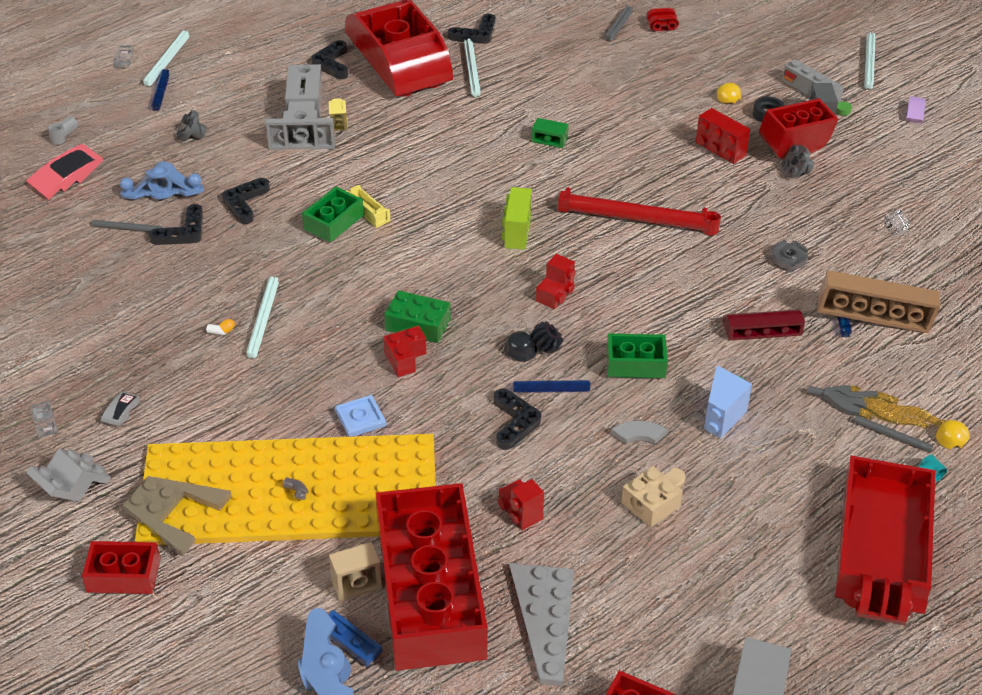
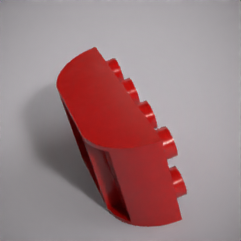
[345,0,453,97]

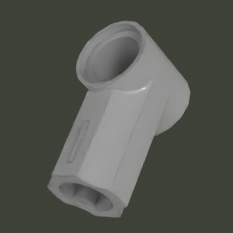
[48,115,78,145]

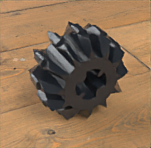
[530,321,564,354]

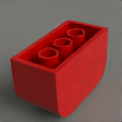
[759,98,839,159]

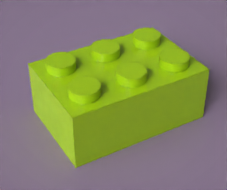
[502,187,532,250]

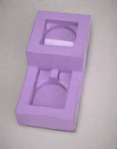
[906,96,926,124]

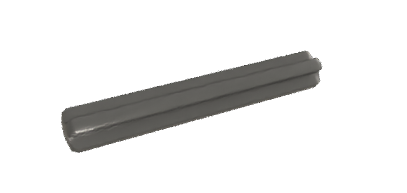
[605,5,633,41]

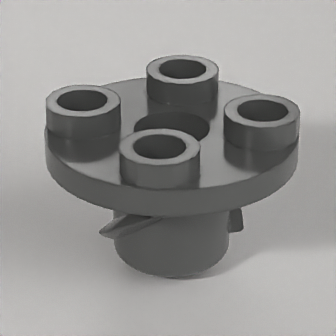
[176,110,207,142]
[781,144,814,178]

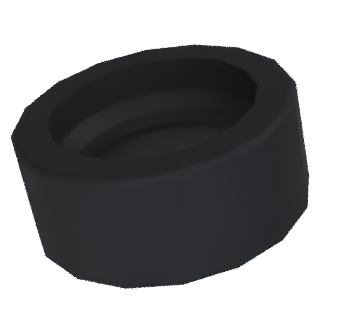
[753,96,785,123]

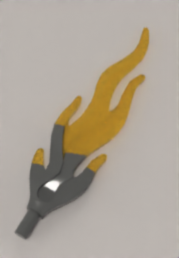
[807,385,946,429]

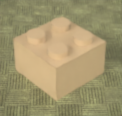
[329,542,382,602]

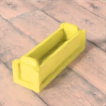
[329,99,348,131]
[347,185,390,228]

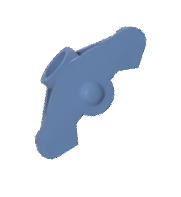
[120,161,204,199]
[298,608,354,695]

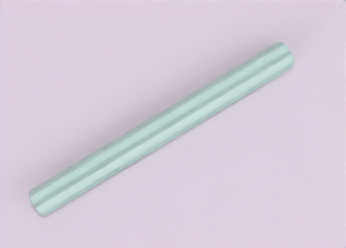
[143,30,189,87]
[864,33,876,89]
[464,39,481,98]
[246,276,279,358]

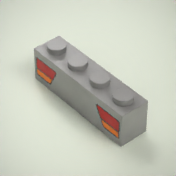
[782,59,844,102]

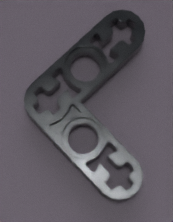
[448,13,496,44]
[311,40,348,79]
[222,178,270,224]
[149,204,203,245]
[494,388,541,450]

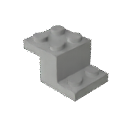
[27,448,111,502]

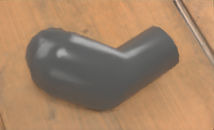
[283,477,308,500]

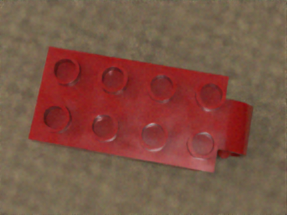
[835,455,936,626]

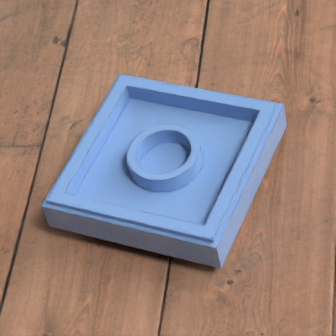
[335,395,386,437]

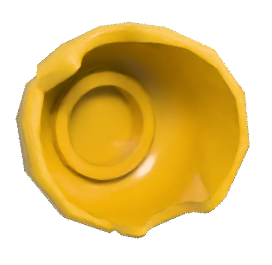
[717,82,741,104]
[935,420,970,449]

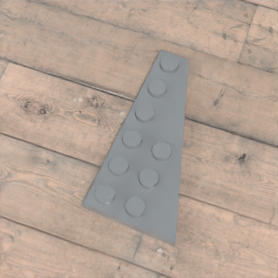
[509,563,574,686]

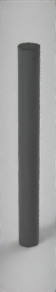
[92,220,162,232]
[854,415,934,453]

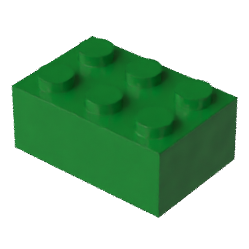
[302,186,364,243]
[384,290,451,343]
[606,333,668,378]

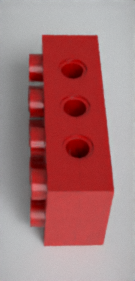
[375,483,488,671]

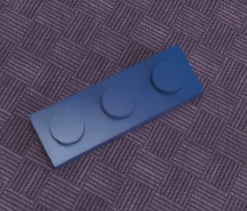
[328,610,383,667]

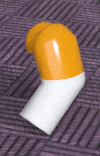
[206,319,235,335]

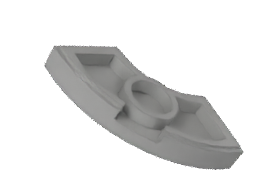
[611,421,668,445]

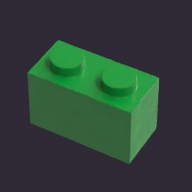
[531,118,569,148]

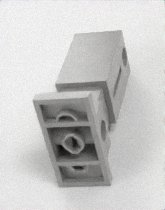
[266,64,335,150]
[733,637,792,695]

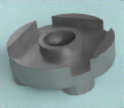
[771,241,808,272]

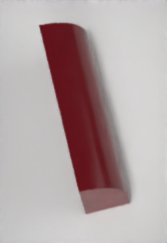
[722,309,805,341]

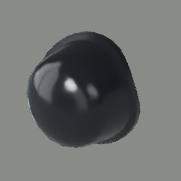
[504,331,537,362]

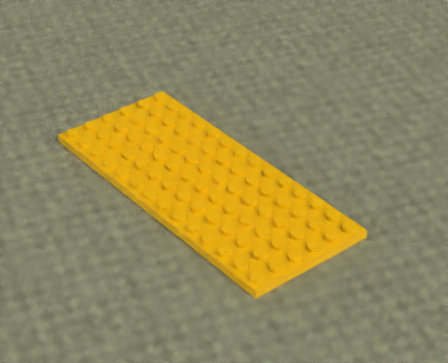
[135,434,436,545]

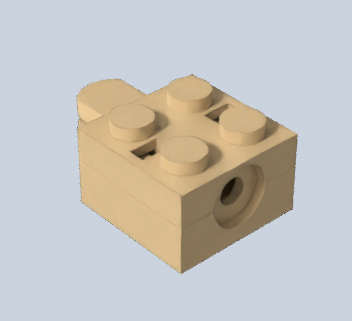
[621,466,686,528]

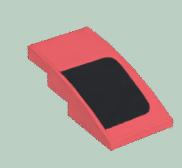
[26,144,104,200]

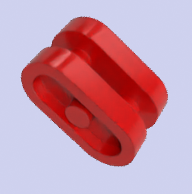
[646,8,679,31]

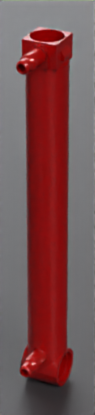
[558,187,721,236]

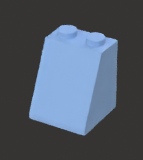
[704,366,752,438]

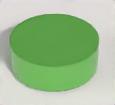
[836,101,852,116]

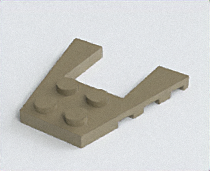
[123,476,232,557]

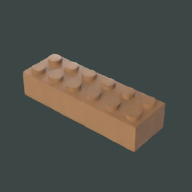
[817,270,940,333]

